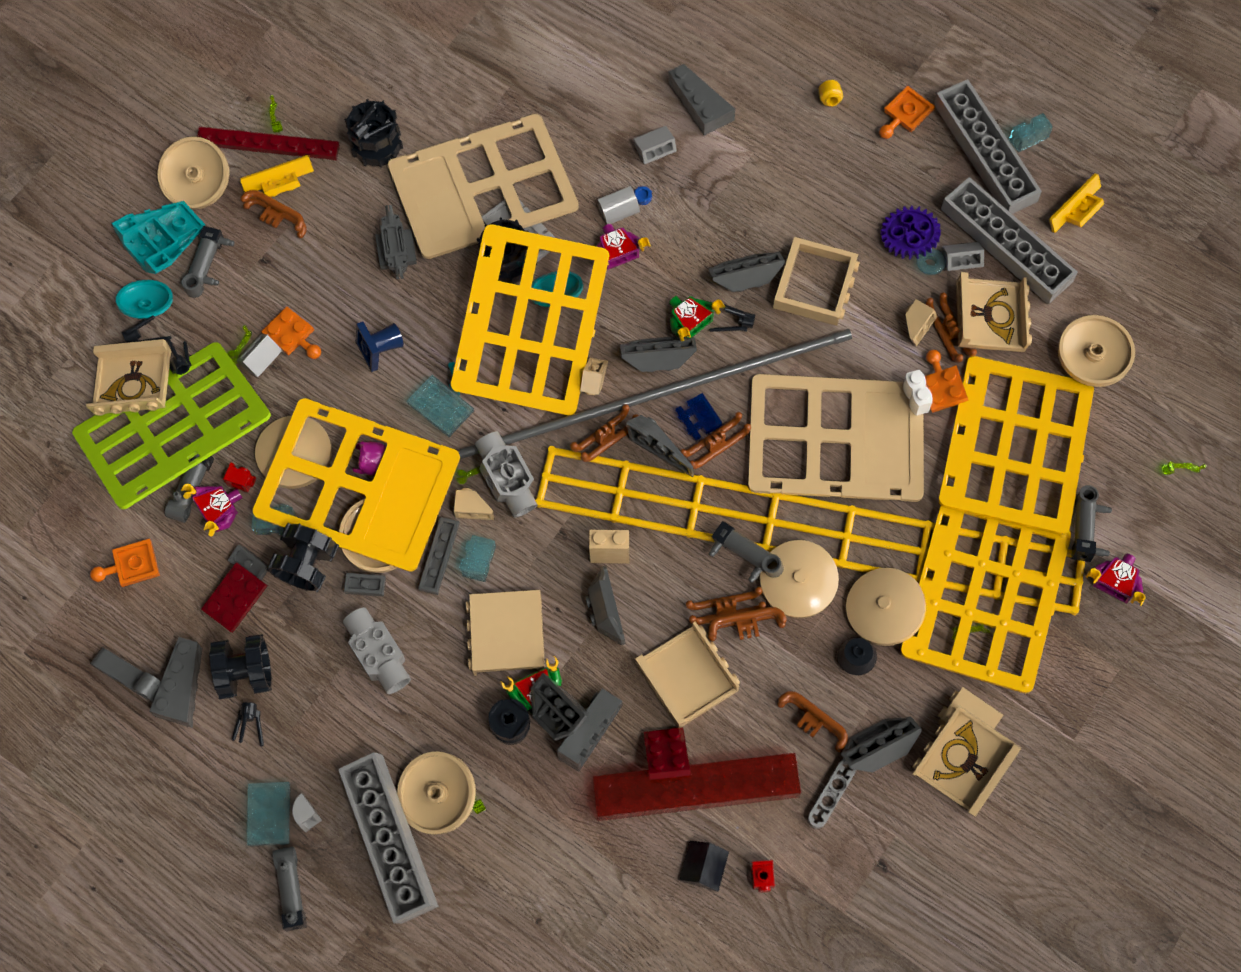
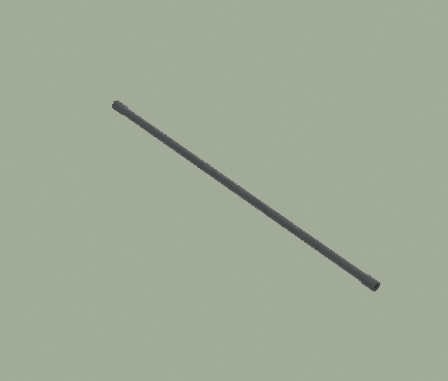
[457,329,852,459]

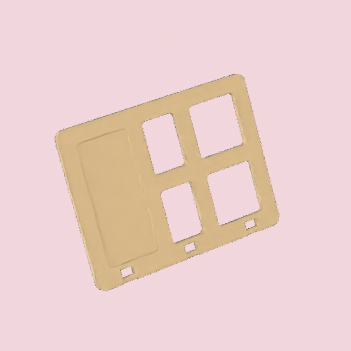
[388,114,579,259]
[748,374,924,502]

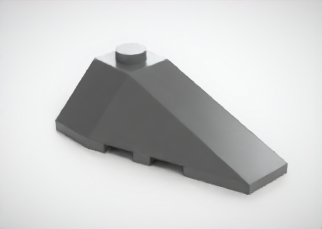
[626,415,694,477]

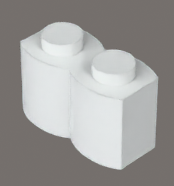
[903,370,933,416]

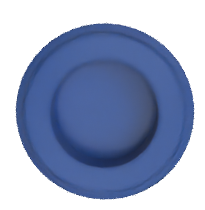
[634,186,652,205]

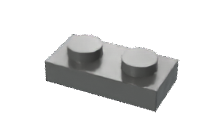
[228,544,268,580]
[344,573,386,597]

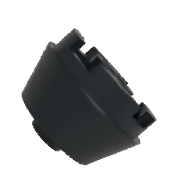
[837,637,877,675]

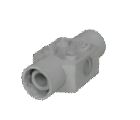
[475,431,538,518]
[343,607,411,694]

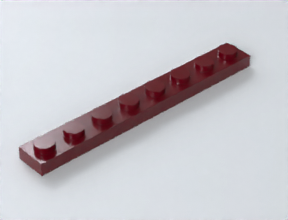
[197,126,340,160]

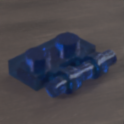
[675,393,722,441]

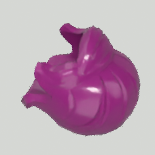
[352,441,386,476]

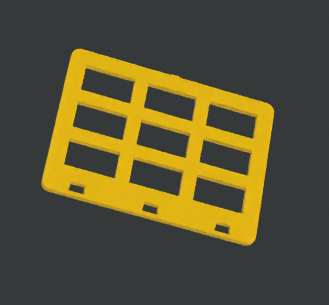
[451,224,609,416]
[938,356,1094,535]
[901,505,1071,694]

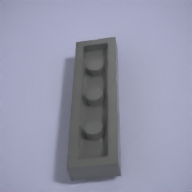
[418,517,460,595]

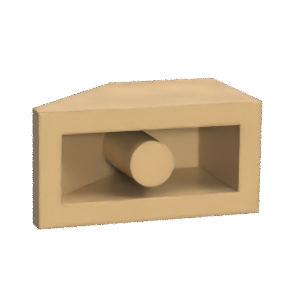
[905,299,938,346]
[580,358,608,395]
[454,488,494,520]

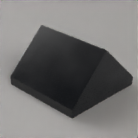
[679,840,729,892]

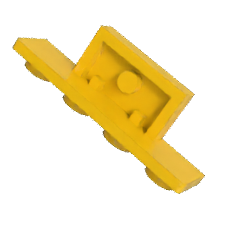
[240,155,314,197]
[1049,173,1104,233]

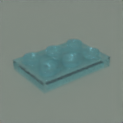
[407,375,474,437]
[247,782,290,846]

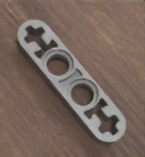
[808,759,856,829]

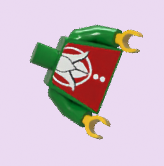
[669,296,725,342]
[500,656,562,713]

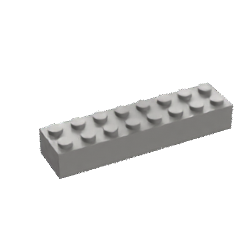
[934,79,1042,214]
[941,177,1078,305]
[338,752,439,924]

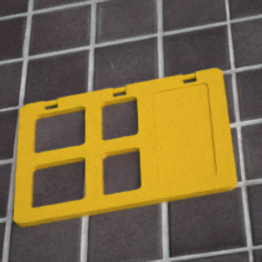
[253,398,460,572]

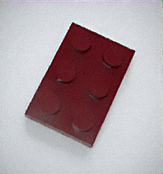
[201,562,268,633]
[643,727,691,780]

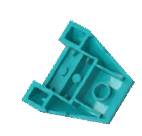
[112,201,205,274]

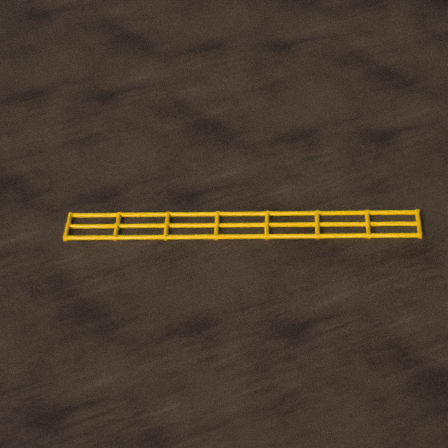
[535,446,1085,615]

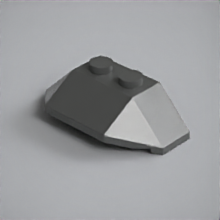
[708,252,785,292]
[620,336,697,372]
[585,566,625,645]
[531,673,589,741]
[841,716,922,773]

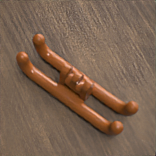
[240,190,307,238]
[926,292,977,363]
[570,404,639,462]
[680,412,751,470]
[686,587,766,625]
[708,607,787,641]
[777,691,848,752]

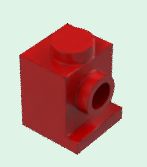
[223,462,256,492]
[751,860,775,893]

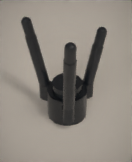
[350,102,393,140]
[709,304,755,332]
[122,315,172,343]
[166,337,192,375]
[232,702,264,746]

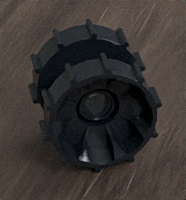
[344,99,403,168]
[476,217,537,284]
[266,523,339,593]
[209,634,272,700]

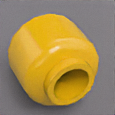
[818,80,843,106]

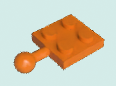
[879,86,935,139]
[261,307,321,359]
[925,350,969,413]
[90,538,160,587]

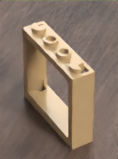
[773,237,860,326]

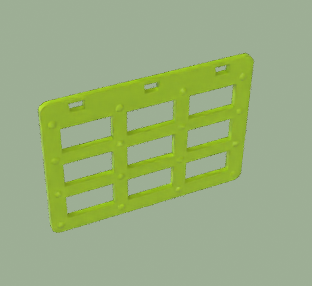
[72,342,271,509]

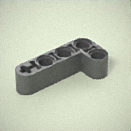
[90,647,161,703]

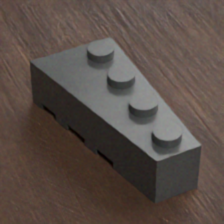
[668,64,735,136]
[150,637,202,728]
[557,688,623,772]

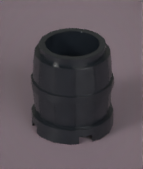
[489,699,530,745]

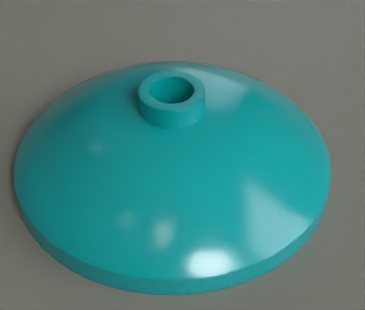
[531,271,584,308]
[116,280,173,319]

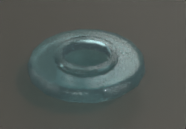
[916,249,945,275]

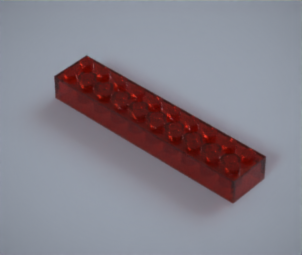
[593,753,801,821]

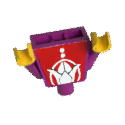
[596,224,651,270]
[181,484,243,537]
[1086,553,1146,606]

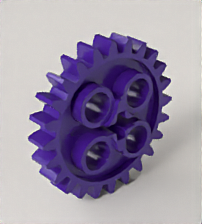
[881,206,941,260]

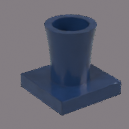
[356,321,404,372]

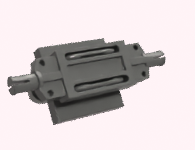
[375,205,417,280]

